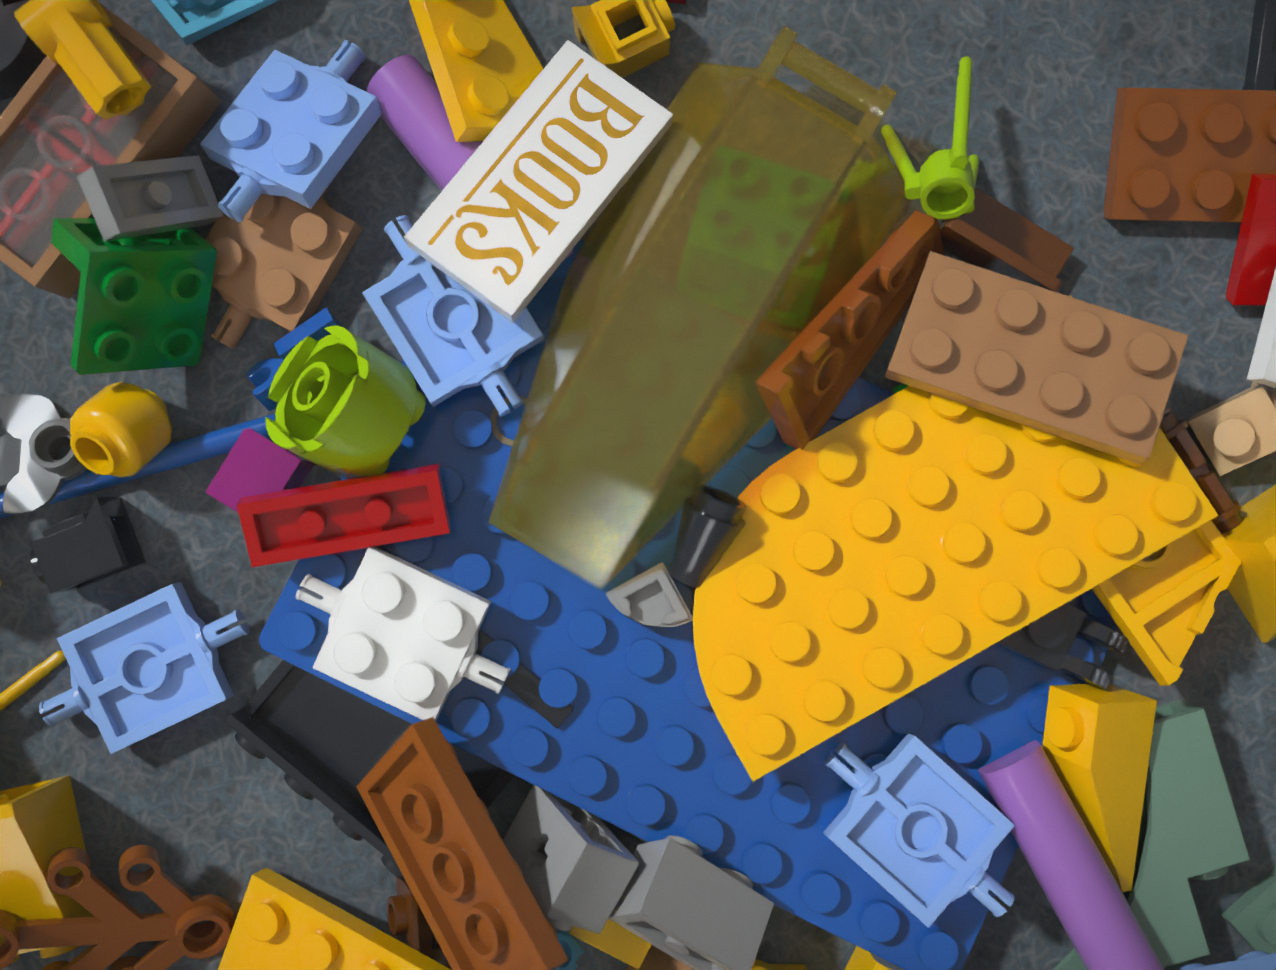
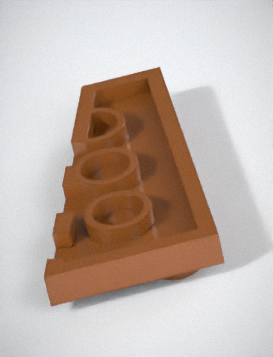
[755,210,945,450]

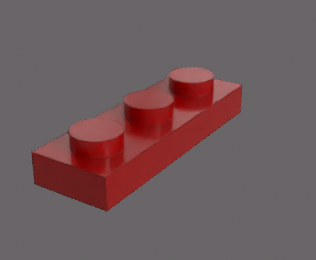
[236,464,451,568]

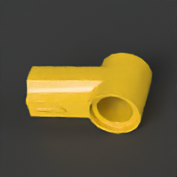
[14,0,152,120]

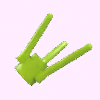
[881,56,980,220]

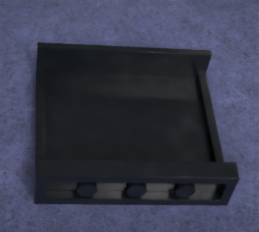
[225,545,574,882]

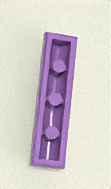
[367,55,573,260]
[978,740,1165,970]

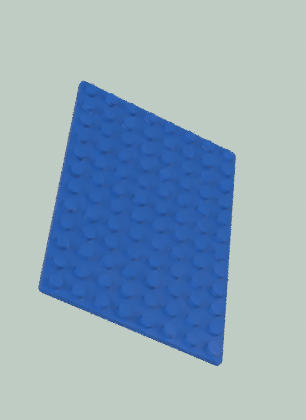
[259,239,1118,970]

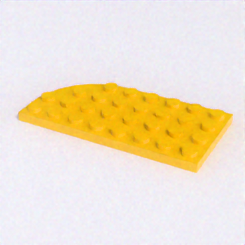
[693,295,1219,781]

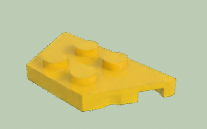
[1091,520,1241,686]

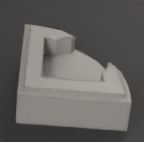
[605,562,693,628]

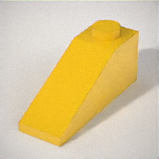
[1042,684,1157,892]

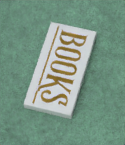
[404,40,673,323]

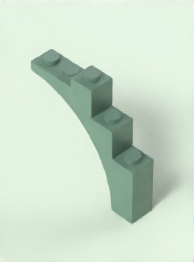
[1053,700,1250,970]

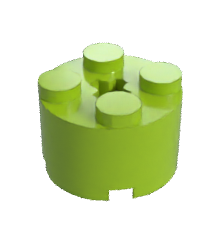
[265,325,426,478]

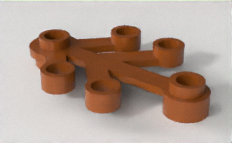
[0,845,235,970]

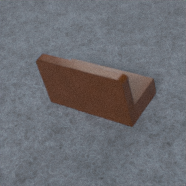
[939,188,1074,292]

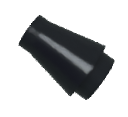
[668,485,746,588]

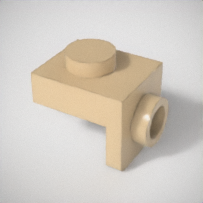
[1188,381,1276,476]

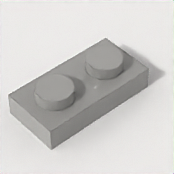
[77,155,224,242]

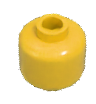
[70,381,172,478]

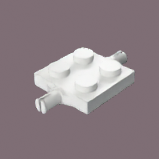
[296,546,511,721]

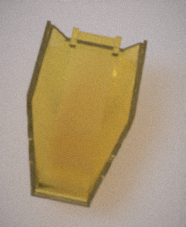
[488,26,907,590]

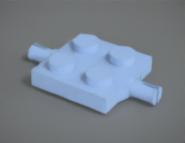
[200,40,382,222]
[362,215,544,417]
[39,582,250,754]
[823,733,1015,928]

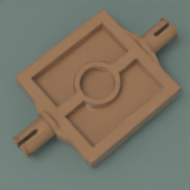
[205,183,363,350]

